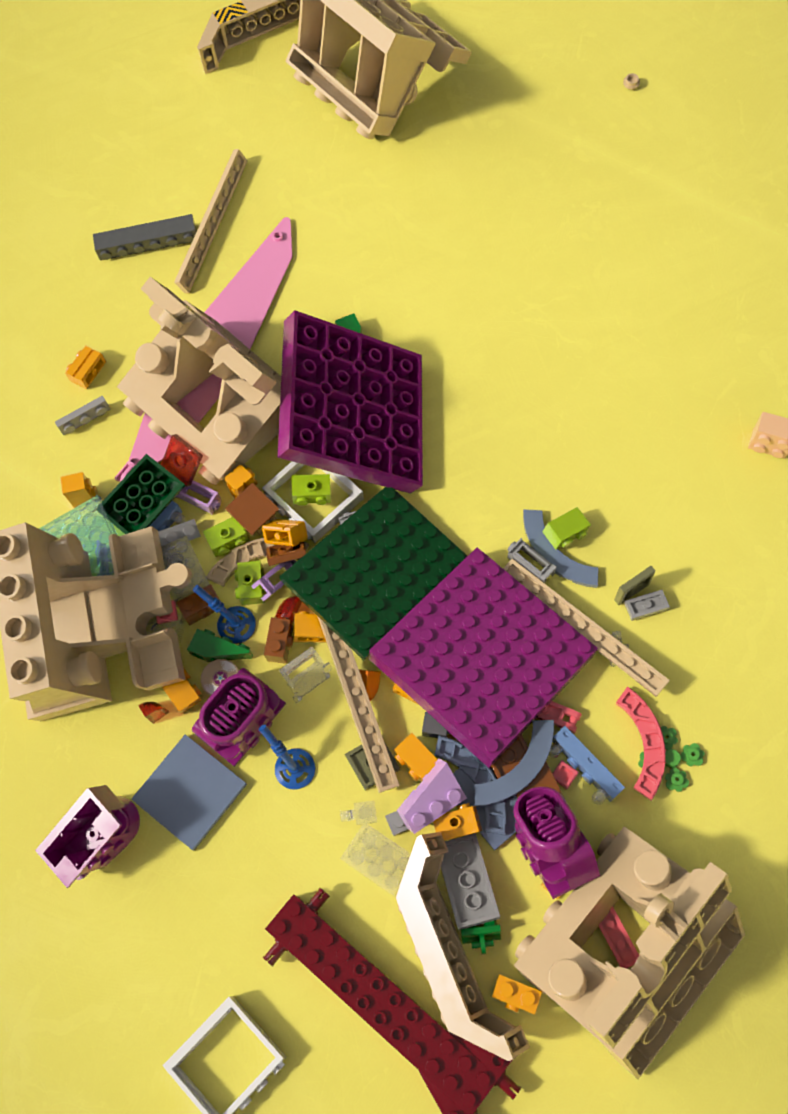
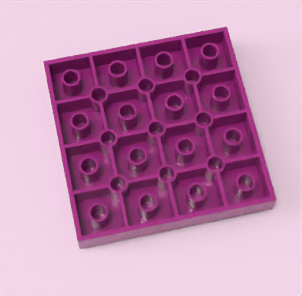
[278,310,423,494]
[369,547,598,768]

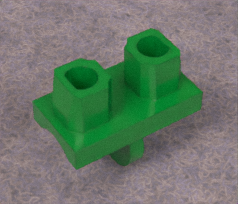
[461,920,501,954]

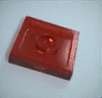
[161,434,203,487]

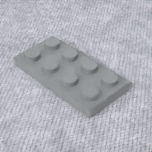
[441,833,500,930]

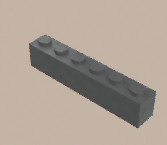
[93,214,197,261]

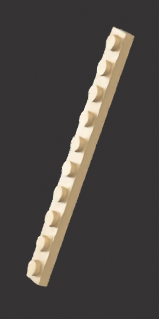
[174,149,248,293]
[503,559,670,697]
[318,617,400,793]

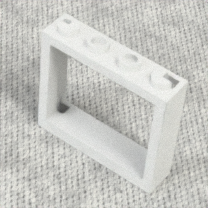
[262,462,364,543]
[163,996,286,1114]

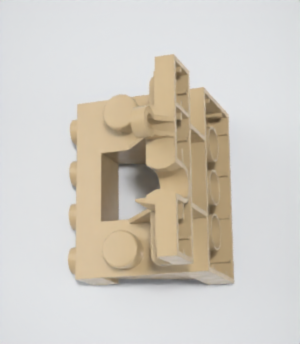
[285,0,472,140]
[117,277,281,485]
[0,522,192,722]
[514,826,745,1080]

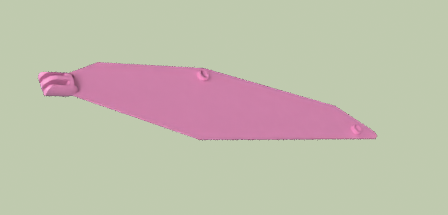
[114,217,292,482]

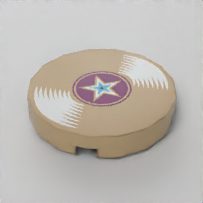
[201,659,239,696]

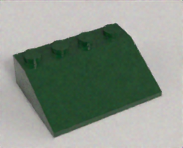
[96,454,186,534]

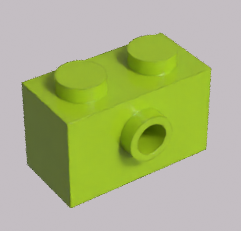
[292,474,331,506]
[542,507,591,550]
[203,517,249,557]
[235,561,265,605]

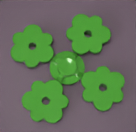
[638,726,705,792]

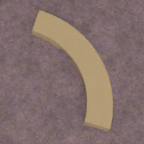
[206,538,309,587]

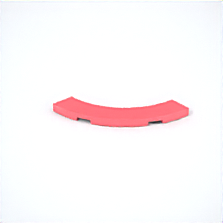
[616,687,666,801]

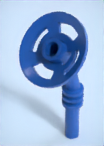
[193,585,256,644]
[259,725,315,790]

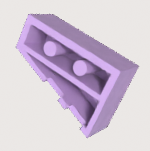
[397,759,467,834]

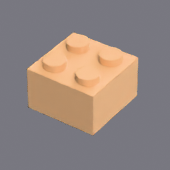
[748,412,788,459]

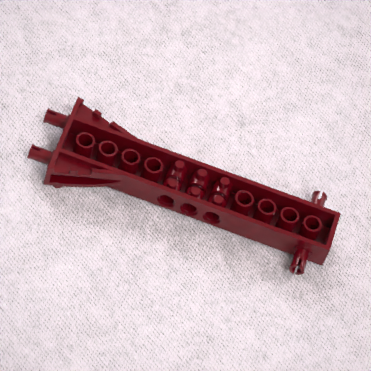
[263,888,522,1114]

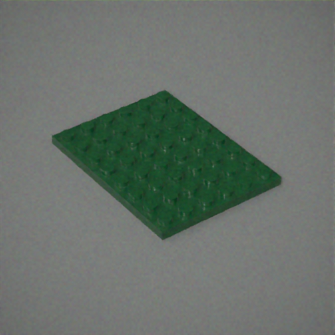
[279,487,467,661]

